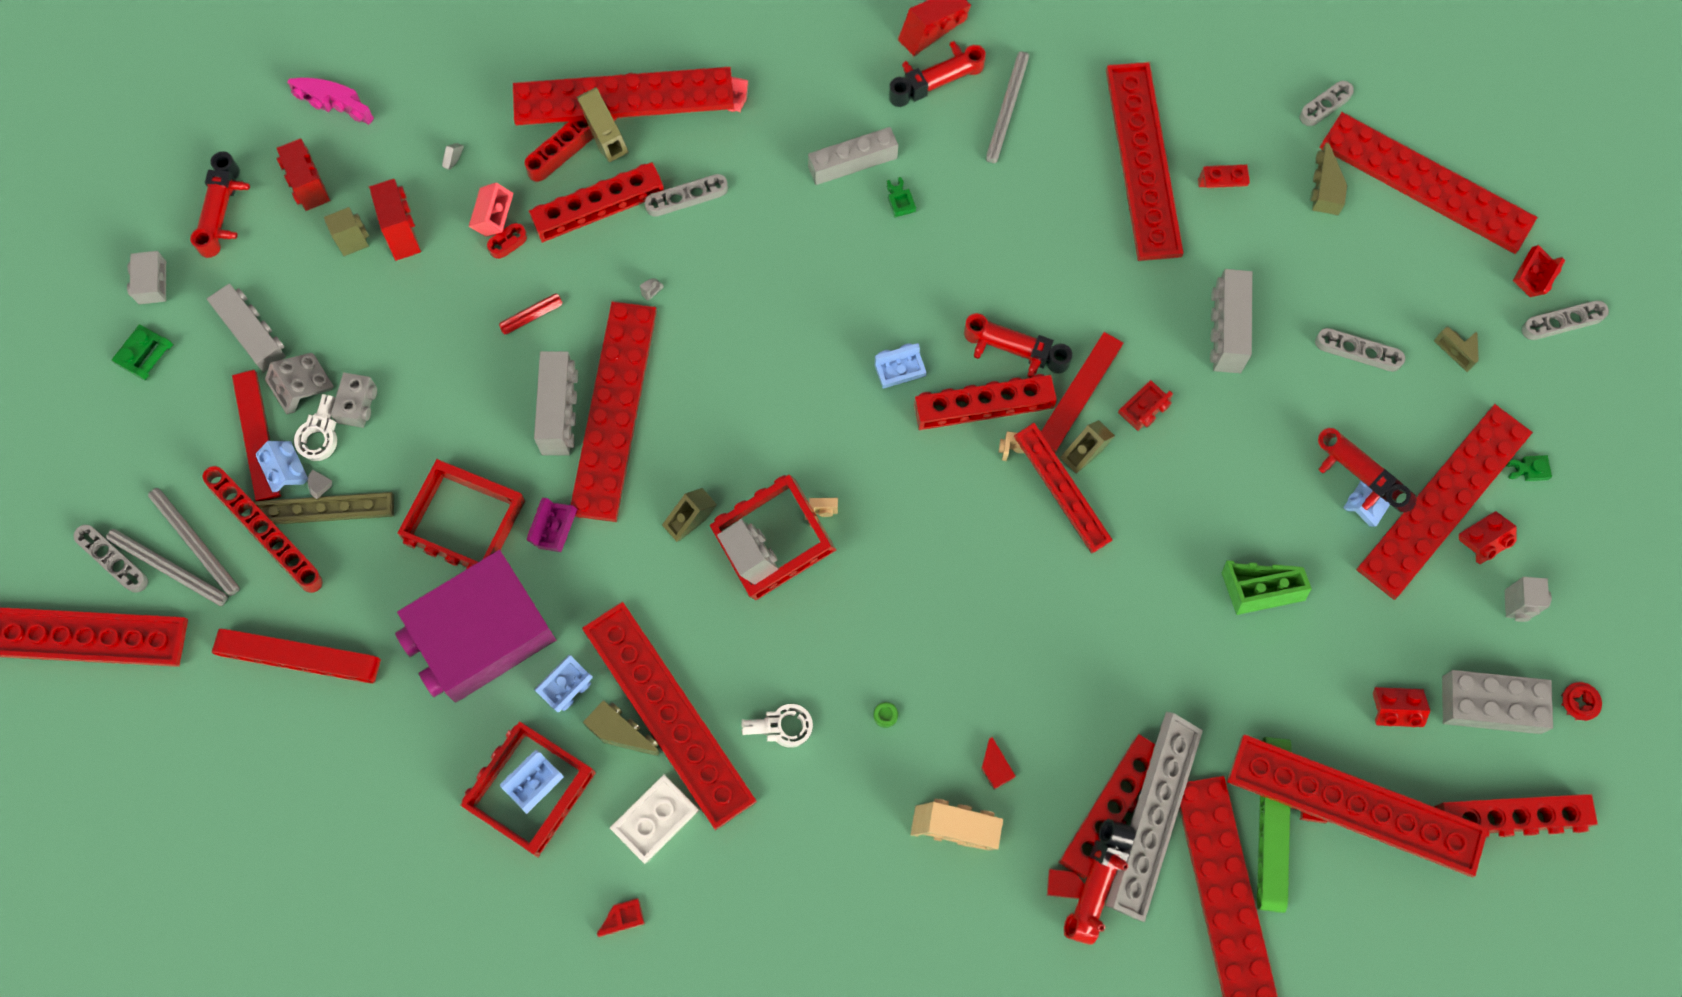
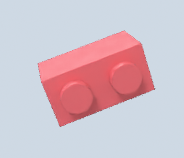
[469,183,513,237]

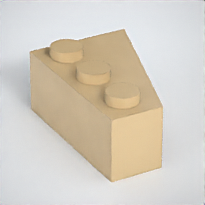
[911,799,1003,851]

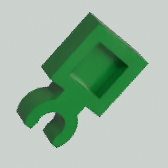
[887,177,916,217]
[1506,455,1552,481]

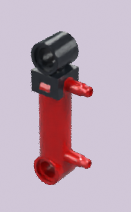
[889,41,986,107]
[190,151,250,258]
[964,313,1072,378]
[1318,428,1417,512]
[1064,819,1135,945]

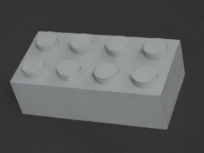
[1210,269,1252,373]
[534,351,578,456]
[1442,670,1553,734]

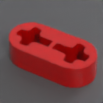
[487,223,527,259]

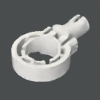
[294,394,337,461]
[741,704,813,748]

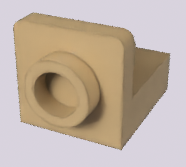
[999,431,1024,461]
[805,498,838,527]

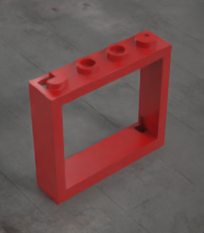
[397,459,525,569]
[709,474,836,600]
[460,721,596,857]

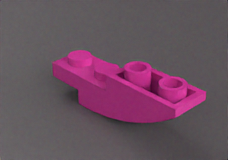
[287,78,374,125]

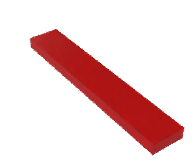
[1041,332,1124,453]
[232,369,281,501]
[1014,423,1112,553]

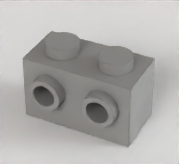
[127,251,166,304]
[331,372,377,428]
[1504,577,1552,622]

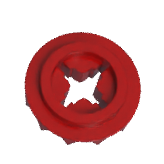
[1561,682,1602,722]

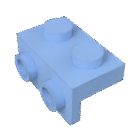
[874,343,927,389]
[256,441,308,492]
[1344,480,1390,527]
[534,655,593,712]
[500,750,564,813]

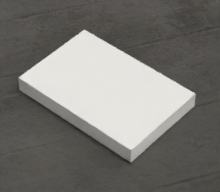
[610,775,699,864]

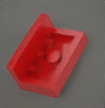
[1198,164,1250,188]
[1513,245,1565,297]
[1118,380,1173,431]
[1459,511,1517,565]
[1373,687,1430,727]

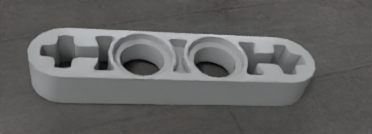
[645,174,728,217]
[1522,301,1609,340]
[1315,328,1405,372]
[74,525,148,593]

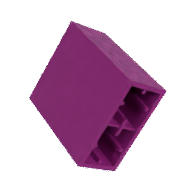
[395,550,556,703]

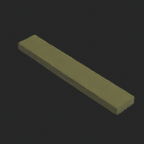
[250,492,394,525]

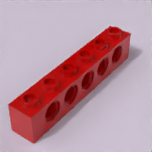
[529,162,664,243]
[914,374,1057,430]
[1058,734,1156,879]
[1434,794,1598,838]

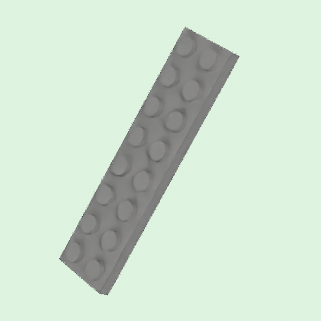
[1106,712,1203,922]

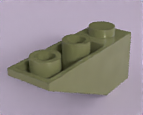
[577,87,629,163]
[1310,143,1347,215]
[583,700,660,756]

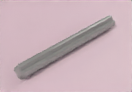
[986,51,1029,163]
[148,488,240,596]
[106,529,228,606]

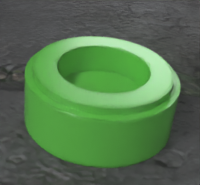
[873,702,898,728]

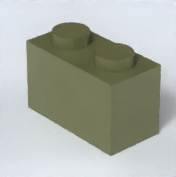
[324,207,369,256]

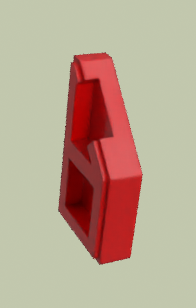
[981,737,1016,790]
[1047,869,1085,899]
[597,898,645,937]

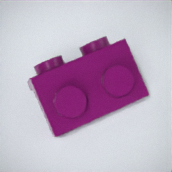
[527,497,577,552]

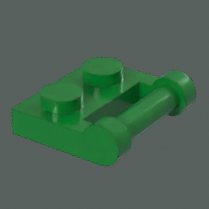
[111,324,174,381]

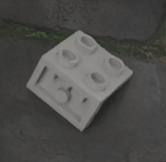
[265,353,334,414]

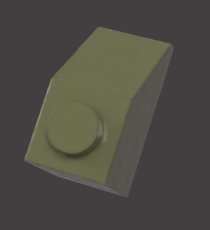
[1060,420,1115,474]
[662,488,717,542]

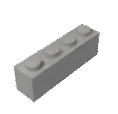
[808,127,898,185]
[207,283,286,373]

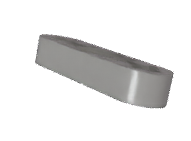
[1300,81,1354,126]

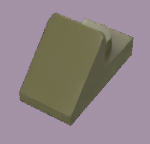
[1434,326,1479,372]

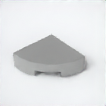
[442,143,464,169]
[640,278,664,301]
[308,470,332,499]

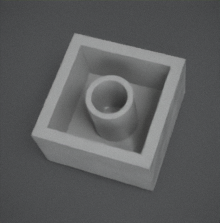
[717,519,778,585]

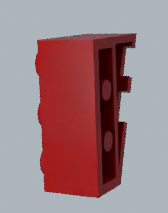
[898,0,971,56]
[276,138,331,211]
[369,178,421,261]

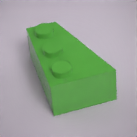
[1221,560,1312,615]

